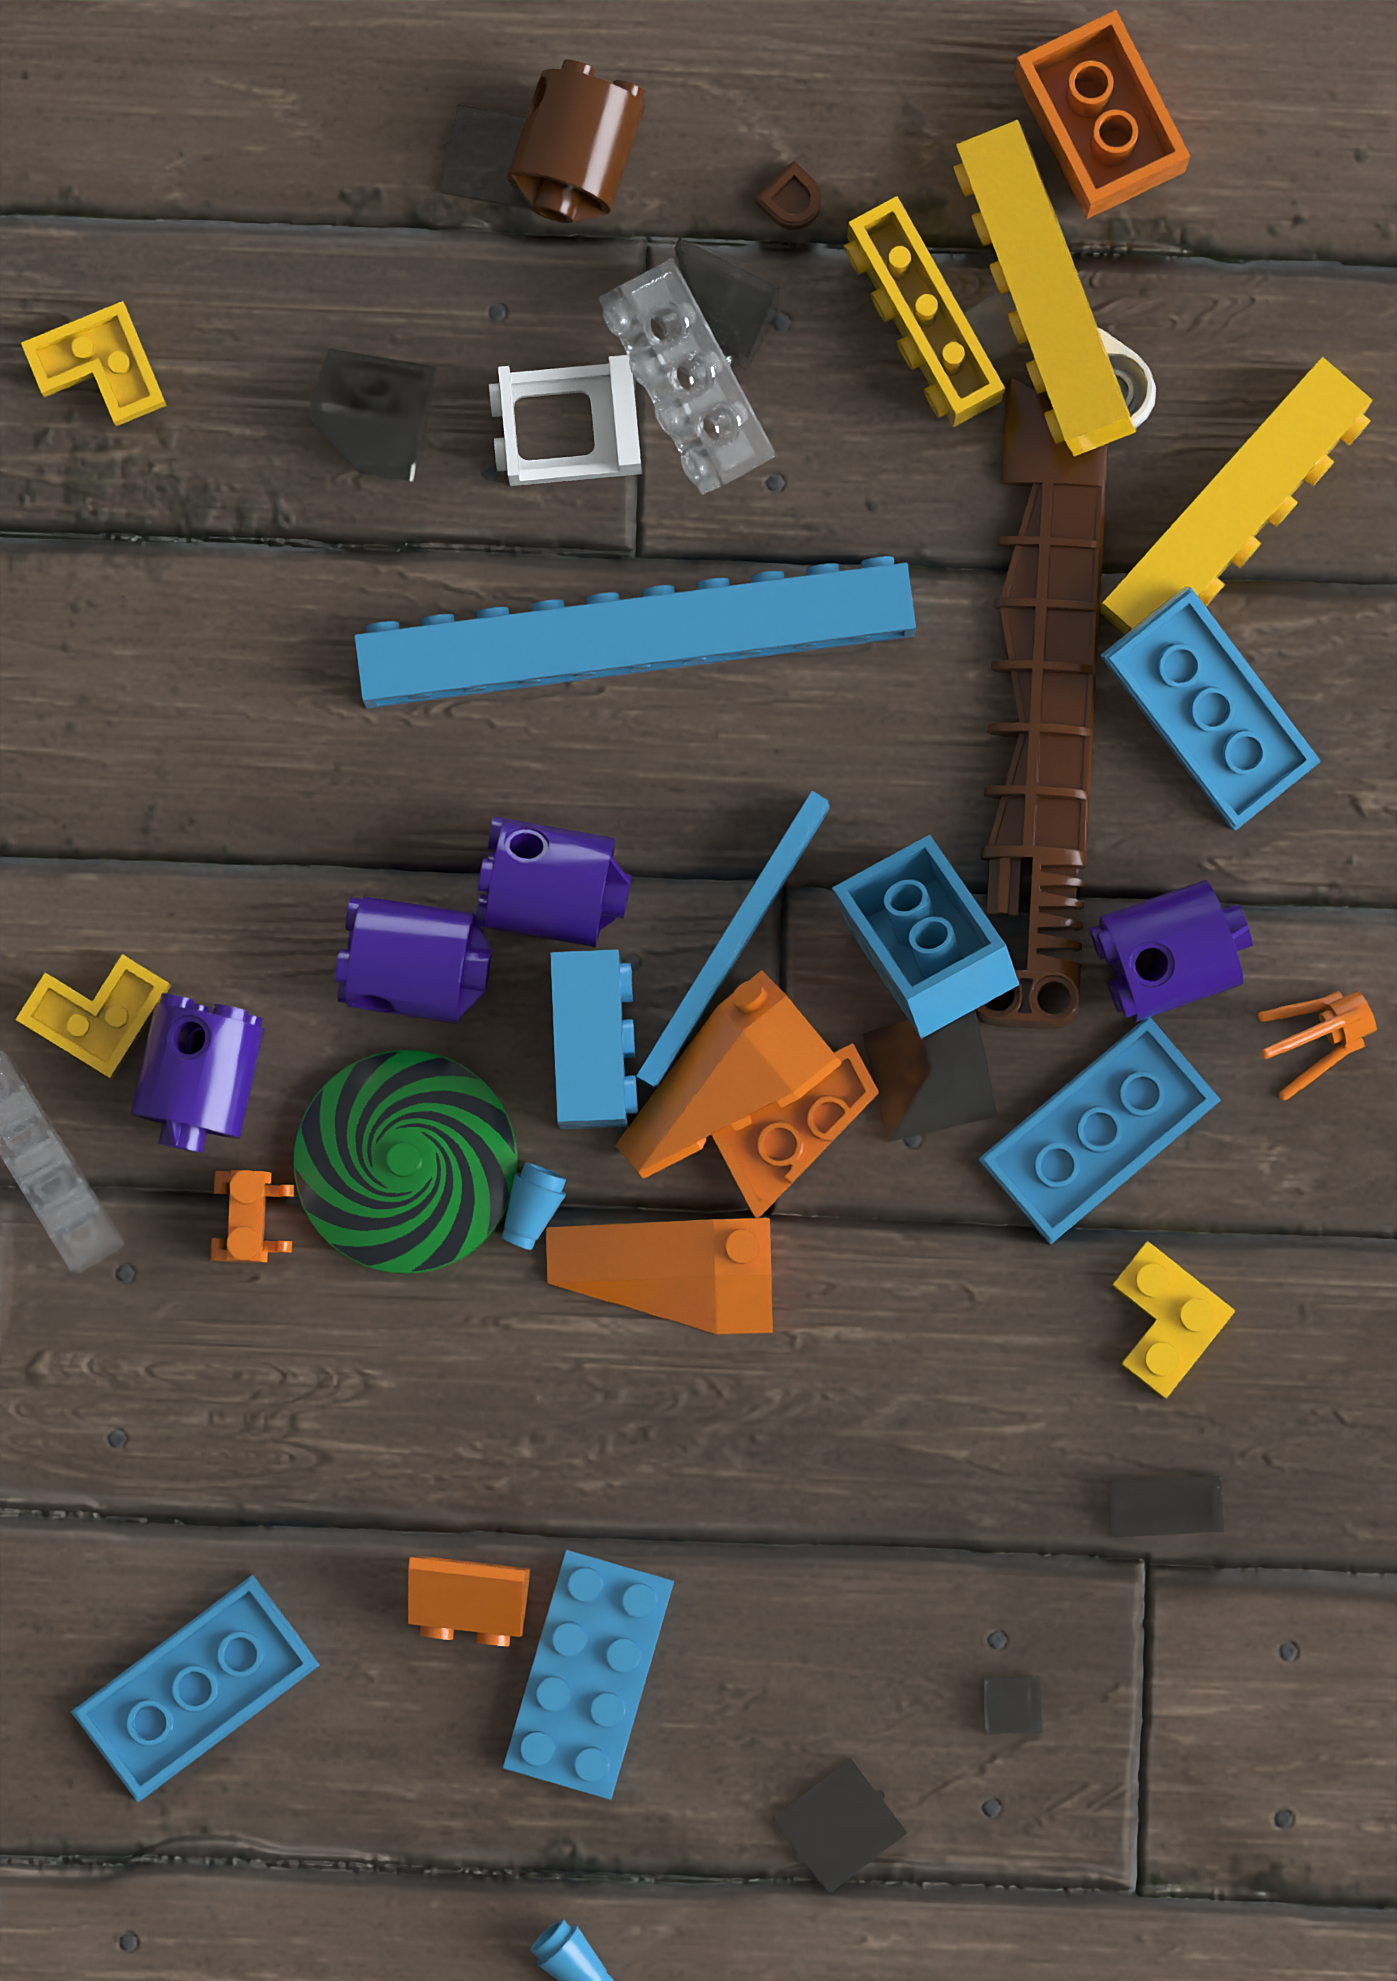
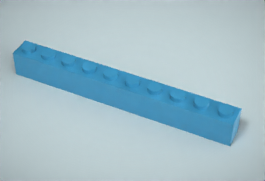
[355,556,916,709]

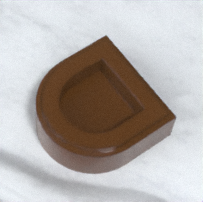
[755,161,821,230]

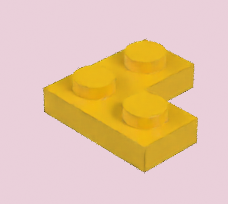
[21,301,167,426]
[15,954,172,1080]
[1111,1241,1235,1399]

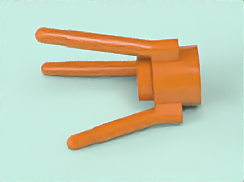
[1257,991,1377,1101]

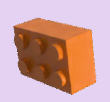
[1013,10,1190,220]

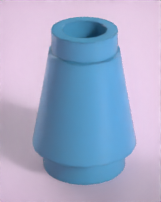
[501,1162,567,1250]
[530,1919,614,1981]

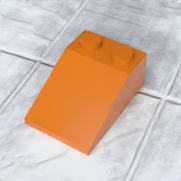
[408,1556,531,1647]

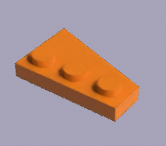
[711,1043,879,1218]

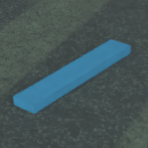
[636,791,830,1090]

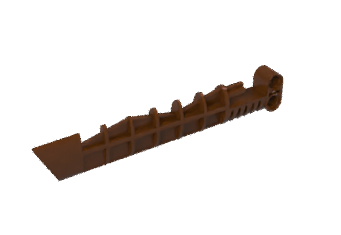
[975,379,1108,1029]

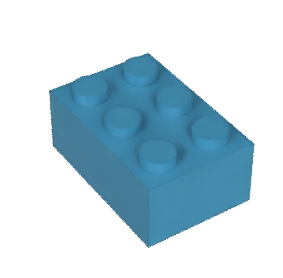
[832,834,1020,1039]
[550,950,638,1130]

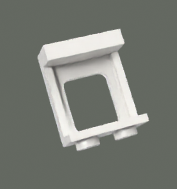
[489,354,642,486]

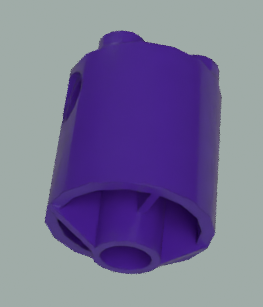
[475,816,632,948]
[1089,880,1253,1022]
[335,896,492,1024]
[130,993,265,1153]

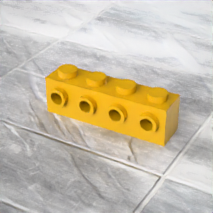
[843,196,1005,427]

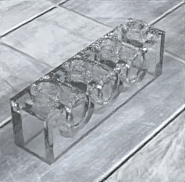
[598,258,777,495]
[0,1050,126,1274]

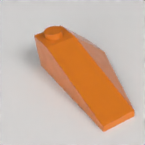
[615,970,842,1179]
[546,1218,773,1335]

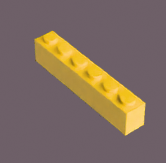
[954,120,1136,456]
[1100,357,1373,635]

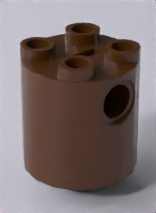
[506,59,645,223]

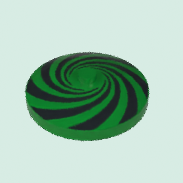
[294,1050,518,1274]

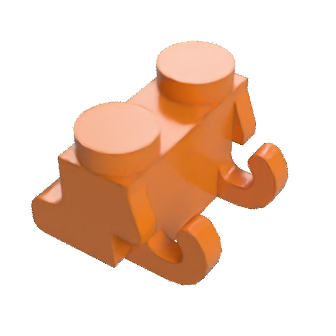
[210,1170,295,1263]

